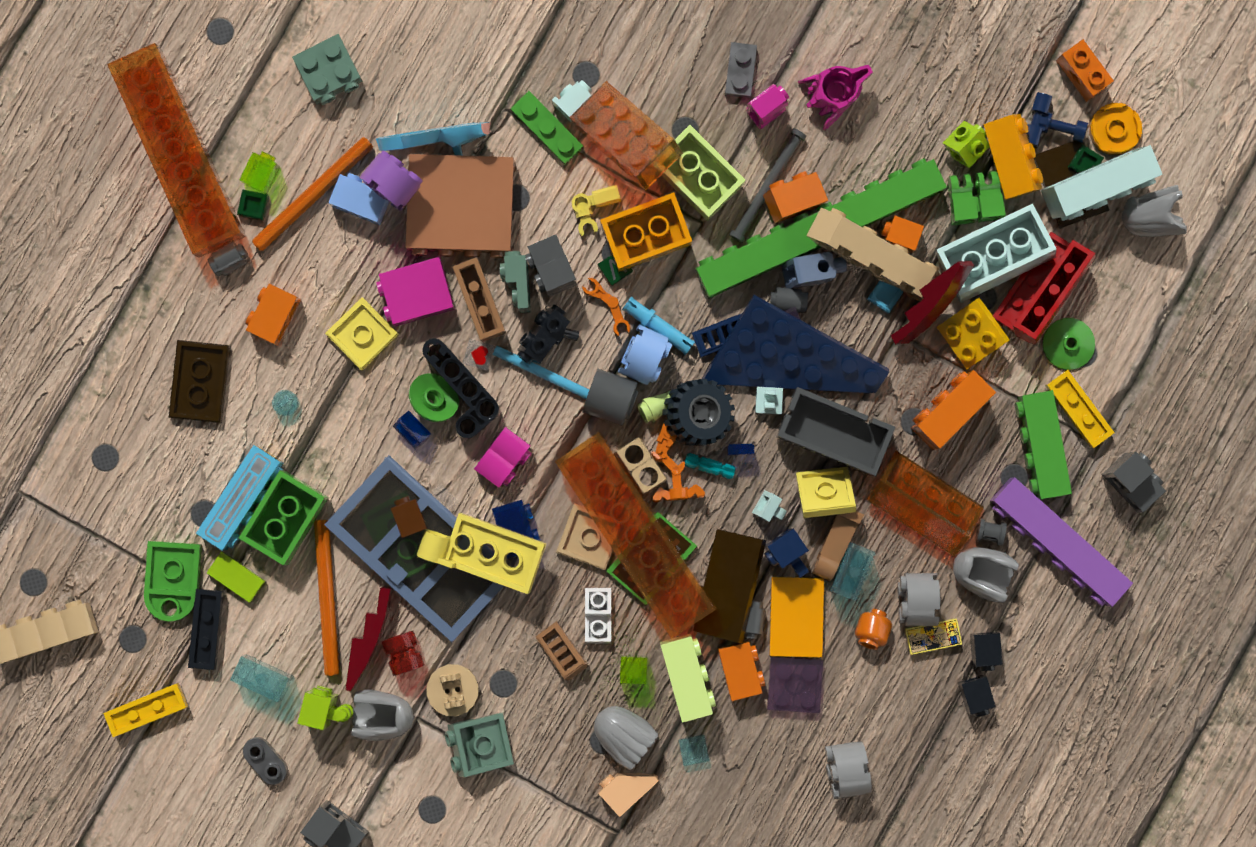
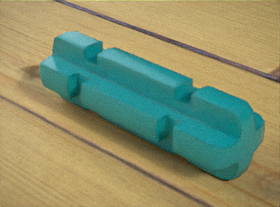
[685,453,736,479]

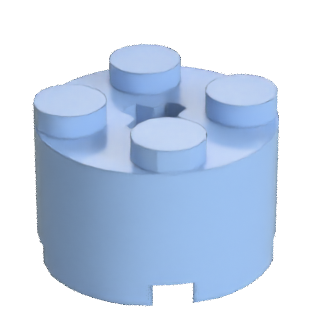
[618,325,672,385]

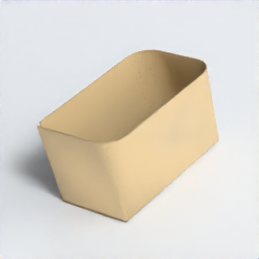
[615,437,666,494]

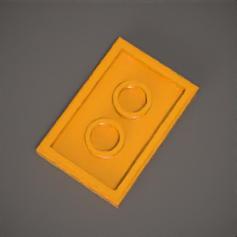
[769,577,824,657]

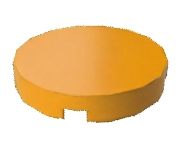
[1089,103,1142,155]

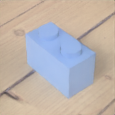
[328,173,390,226]

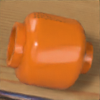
[855,609,892,650]

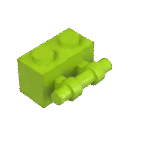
[297,685,354,730]

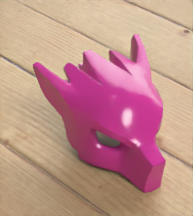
[798,65,874,131]

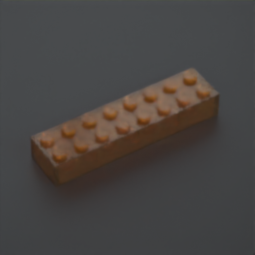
[107,43,246,258]
[555,432,718,639]

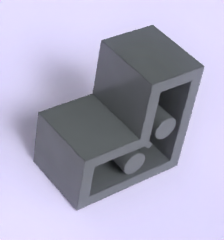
[525,234,577,297]
[1101,452,1166,513]
[300,800,368,847]

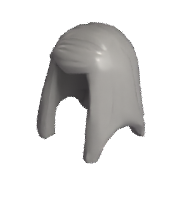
[1122,185,1187,237]
[953,547,1019,603]
[351,690,414,741]
[594,706,658,770]

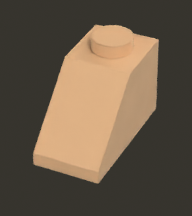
[598,773,659,817]

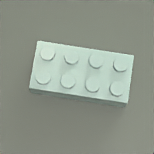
[1041,145,1163,221]
[937,204,1057,303]

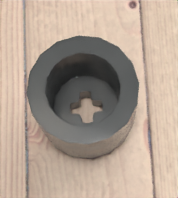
[582,368,638,426]

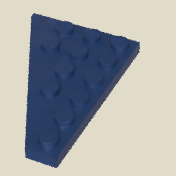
[702,295,889,393]

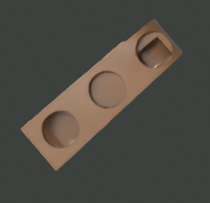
[812,511,864,581]

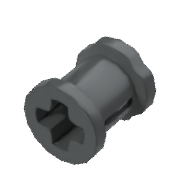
[975,518,1007,546]

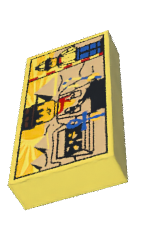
[905,618,962,655]

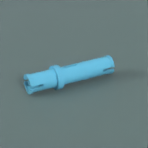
[622,296,695,355]

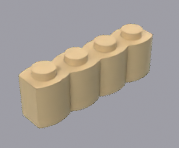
[0,599,99,664]

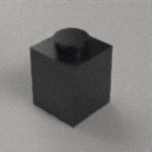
[970,632,1003,671]
[958,675,996,717]

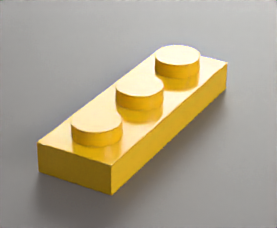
[1045,370,1115,449]
[103,683,188,737]

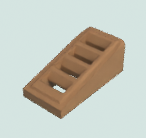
[535,621,589,681]

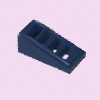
[692,314,741,357]

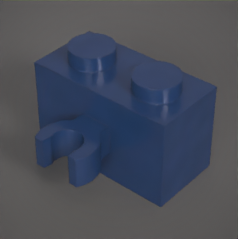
[764,528,809,578]

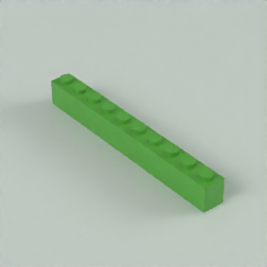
[695,158,947,299]

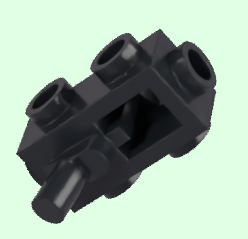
[517,304,579,364]

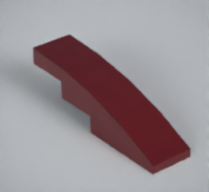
[891,261,974,345]
[345,587,393,691]

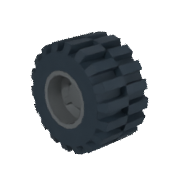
[663,379,735,446]

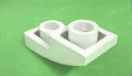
[585,588,611,644]

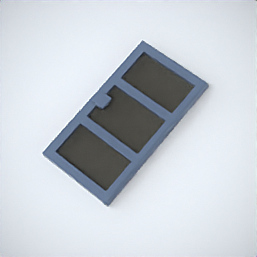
[324,455,504,642]

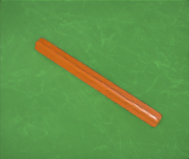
[252,137,373,251]
[314,520,339,676]

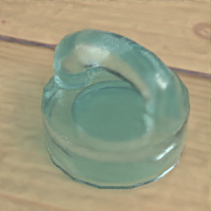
[272,390,299,416]

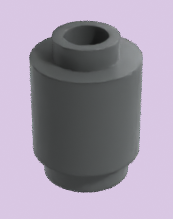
[207,241,248,277]
[770,287,808,315]
[744,601,765,639]

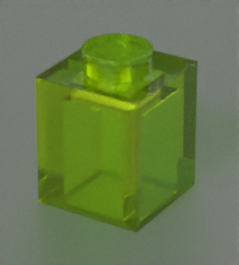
[239,151,280,194]
[620,655,647,684]

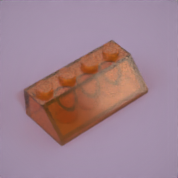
[866,450,984,557]

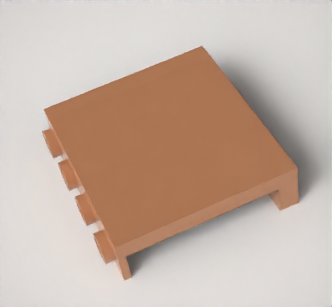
[406,154,515,258]

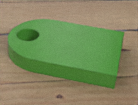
[144,541,202,621]

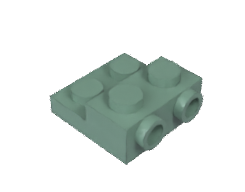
[292,34,363,105]
[500,251,531,313]
[445,713,514,777]

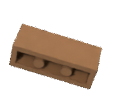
[452,257,507,343]

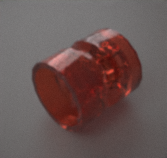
[381,630,425,676]

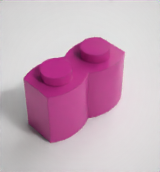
[746,84,789,130]
[474,427,532,488]

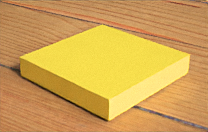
[325,297,399,371]
[796,467,856,518]

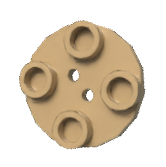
[426,664,479,716]

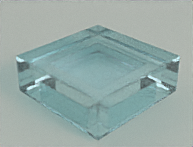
[679,734,709,766]

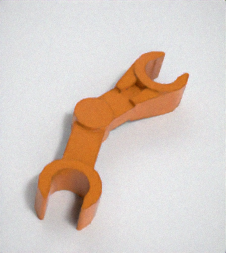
[582,278,630,337]

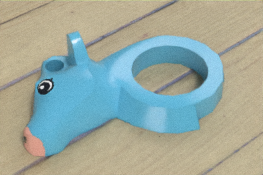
[376,122,491,156]

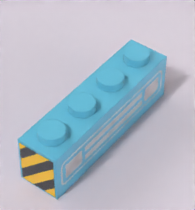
[196,445,284,551]

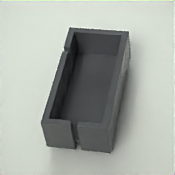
[776,387,895,476]

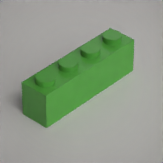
[1015,390,1072,499]

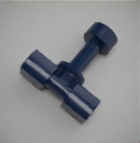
[1026,92,1088,148]

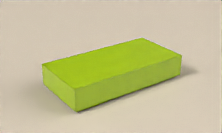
[207,551,265,603]

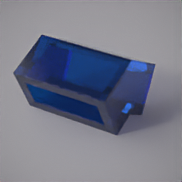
[393,411,433,450]

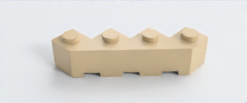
[807,208,940,302]

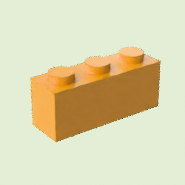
[983,114,1043,200]

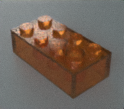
[569,81,683,190]

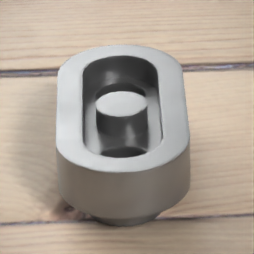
[243,737,288,784]

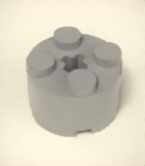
[897,573,940,626]
[825,741,872,799]

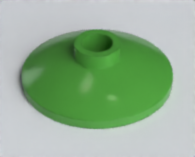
[1043,318,1095,370]
[409,373,459,422]

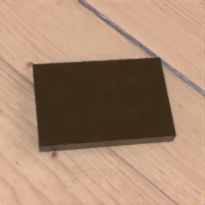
[1034,141,1110,229]
[168,340,231,423]

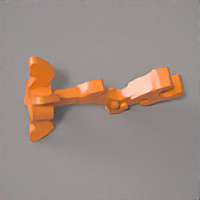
[651,424,705,503]

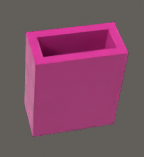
[376,257,455,327]

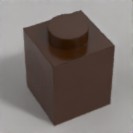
[391,496,427,538]

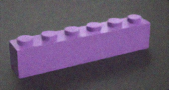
[990,477,1133,607]

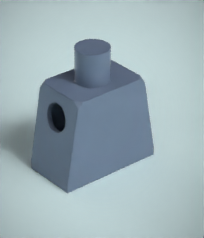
[781,252,847,289]

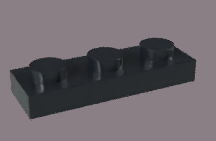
[188,589,224,670]

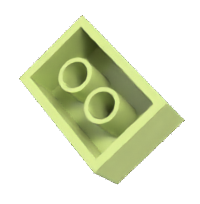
[652,125,746,221]
[660,634,716,723]

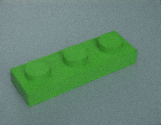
[510,91,584,165]

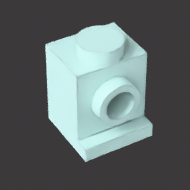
[552,80,593,122]

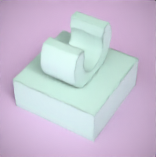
[755,387,783,415]
[752,490,787,522]

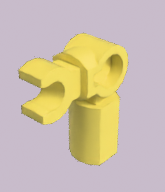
[572,185,621,236]

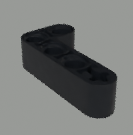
[422,338,499,438]

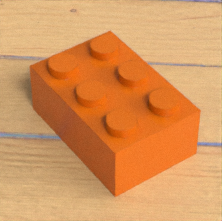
[911,370,996,450]

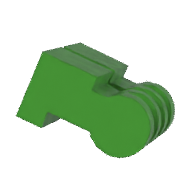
[948,171,1006,226]

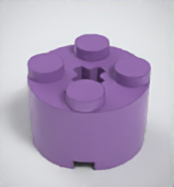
[359,150,423,211]

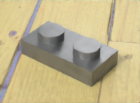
[725,42,757,98]

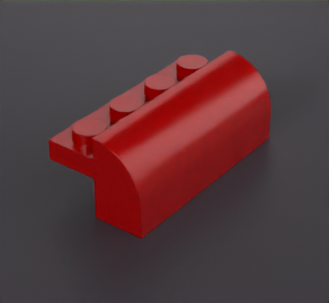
[993,232,1095,344]

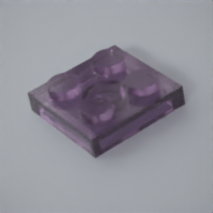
[767,656,823,713]

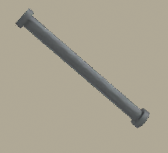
[729,128,807,243]

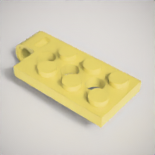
[417,513,547,594]

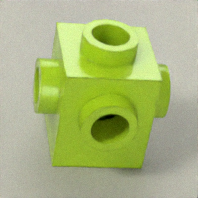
[943,121,990,168]

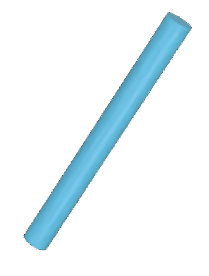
[493,346,590,399]

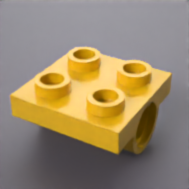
[937,297,1010,369]

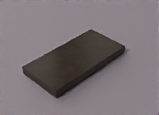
[693,529,767,644]

